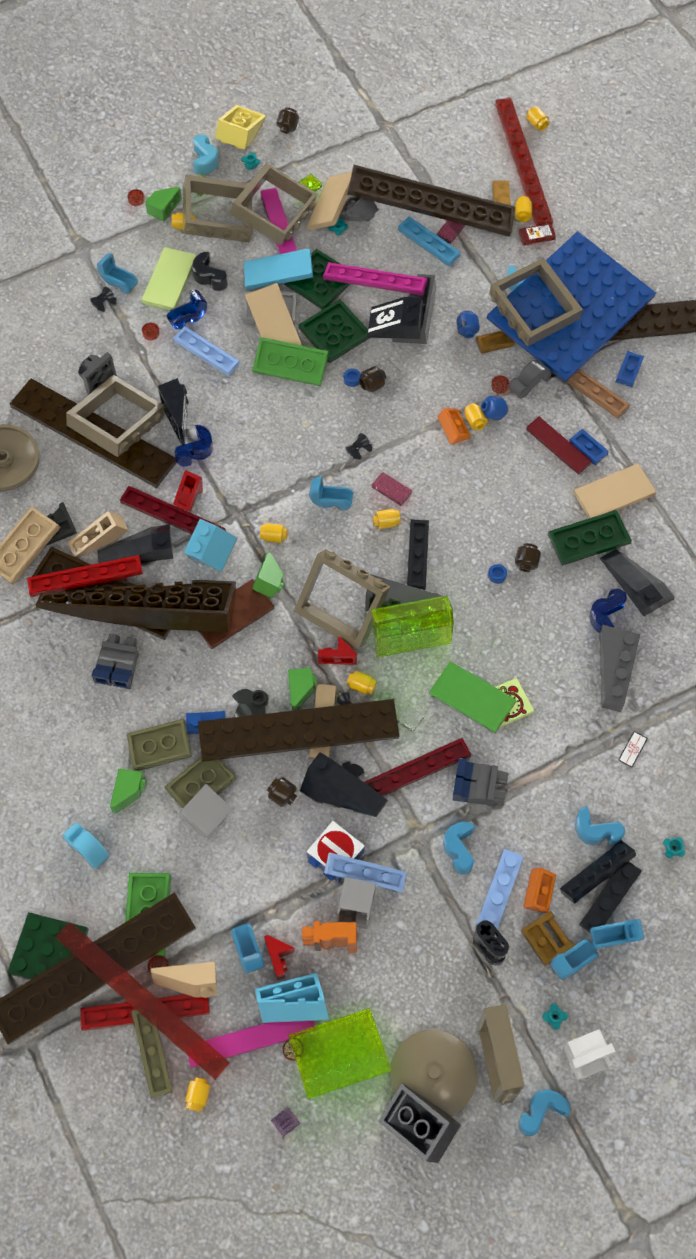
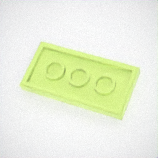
[142,247,196,311]

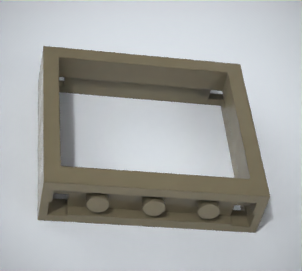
[230,163,317,245]
[183,175,253,243]
[489,257,583,347]
[66,375,164,457]
[294,549,391,650]
[477,1004,525,1105]

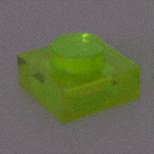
[299,173,322,192]

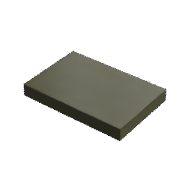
[127,718,192,771]
[164,757,236,809]

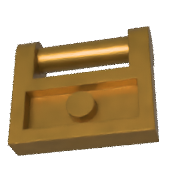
[521,911,575,966]

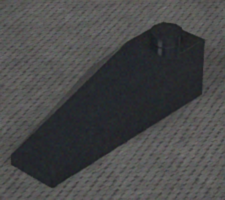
[97,524,174,563]
[600,549,675,616]
[300,752,388,817]

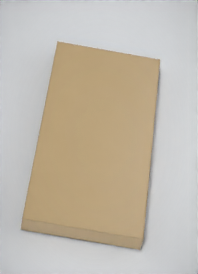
[306,172,352,230]
[245,283,302,346]
[573,464,656,518]
[0,506,60,585]

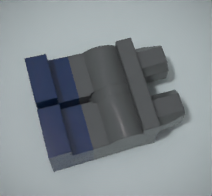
[91,634,139,689]
[452,758,509,806]

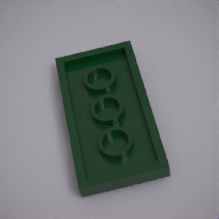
[548,510,632,566]

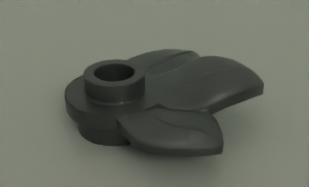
[232,689,269,717]

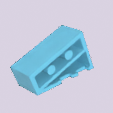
[255,973,329,1023]

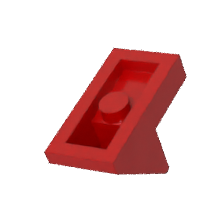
[173,470,203,511]
[318,636,357,665]
[264,935,295,981]

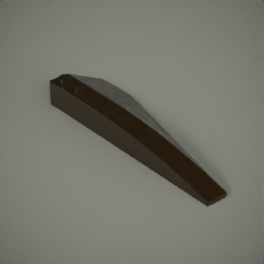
[35,580,236,633]

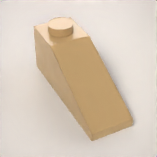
[67,511,129,558]
[151,961,218,998]

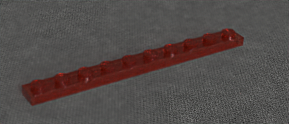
[495,97,553,228]
[55,921,230,1081]

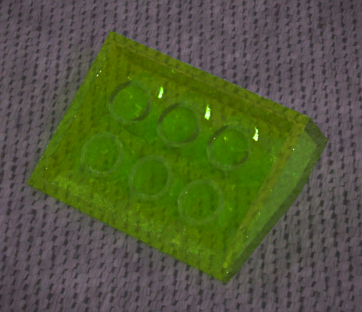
[371,595,454,658]
[288,1008,391,1099]

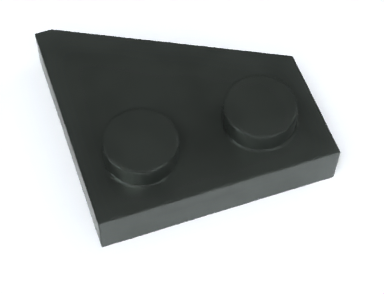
[46,502,77,546]

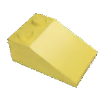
[215,105,266,149]

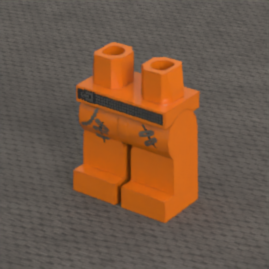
[302,921,357,953]

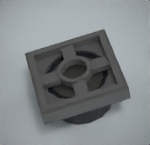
[78,352,117,395]

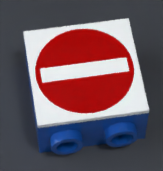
[307,821,365,883]

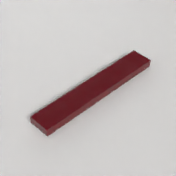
[120,486,226,535]
[364,737,471,796]

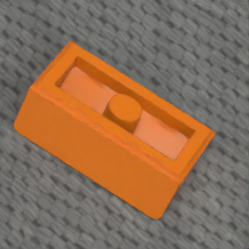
[438,408,471,444]
[523,867,556,914]

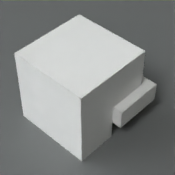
[563,1029,615,1081]

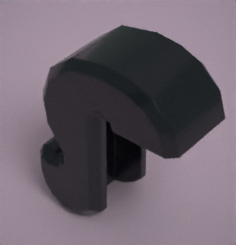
[192,252,228,291]

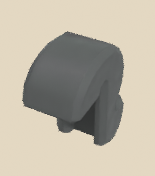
[509,360,551,399]

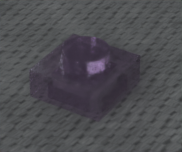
[270,1107,301,1137]

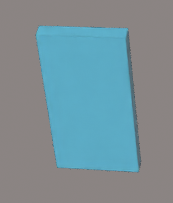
[244,248,313,290]

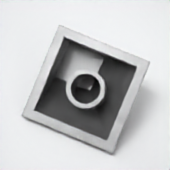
[339,196,379,221]

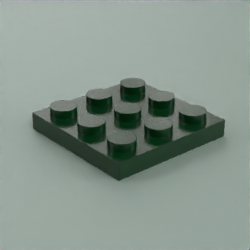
[284,248,350,310]
[298,299,370,363]
[7,912,89,980]

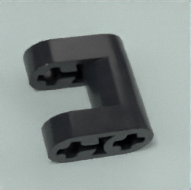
[473,920,509,966]

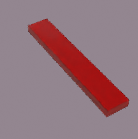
[27,555,143,597]
[80,994,210,1031]

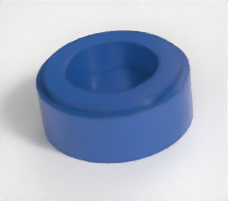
[343,369,361,387]
[488,564,507,584]

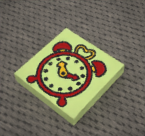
[495,678,534,728]

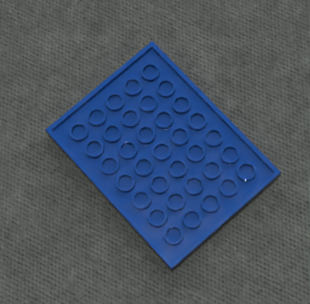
[486,231,656,383]

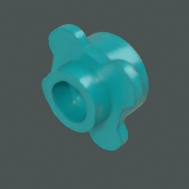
[241,153,260,170]
[328,218,348,236]
[663,837,685,858]
[542,1003,568,1030]

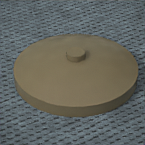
[0,424,40,492]
[390,1030,477,1117]

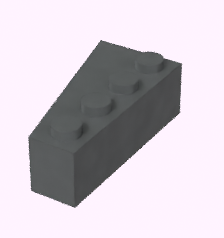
[392,274,437,344]
[365,574,445,625]
[599,625,640,712]

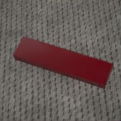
[526,416,592,475]

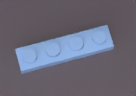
[173,326,239,377]
[476,849,524,929]
[324,853,407,892]

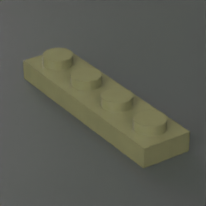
[131,1005,173,1098]

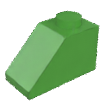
[145,186,182,222]
[252,552,284,598]
[288,668,317,711]
[110,769,147,813]

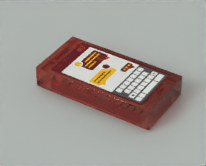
[519,223,556,246]

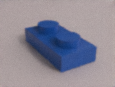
[616,351,644,387]
[569,429,609,465]
[186,711,226,734]

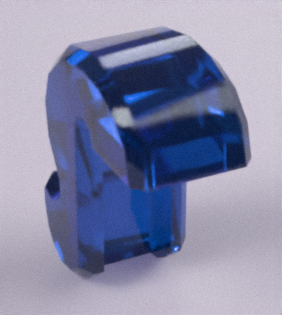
[166,290,208,330]
[174,425,213,467]
[589,589,627,633]

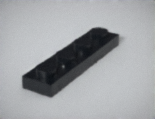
[407,519,429,590]
[560,840,637,904]
[579,862,642,934]

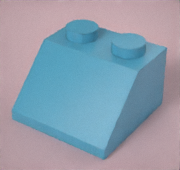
[184,519,238,572]

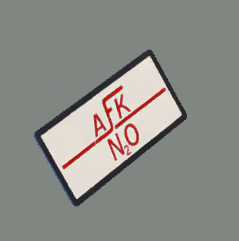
[618,731,648,768]

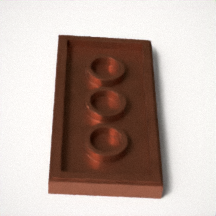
[199,579,275,649]

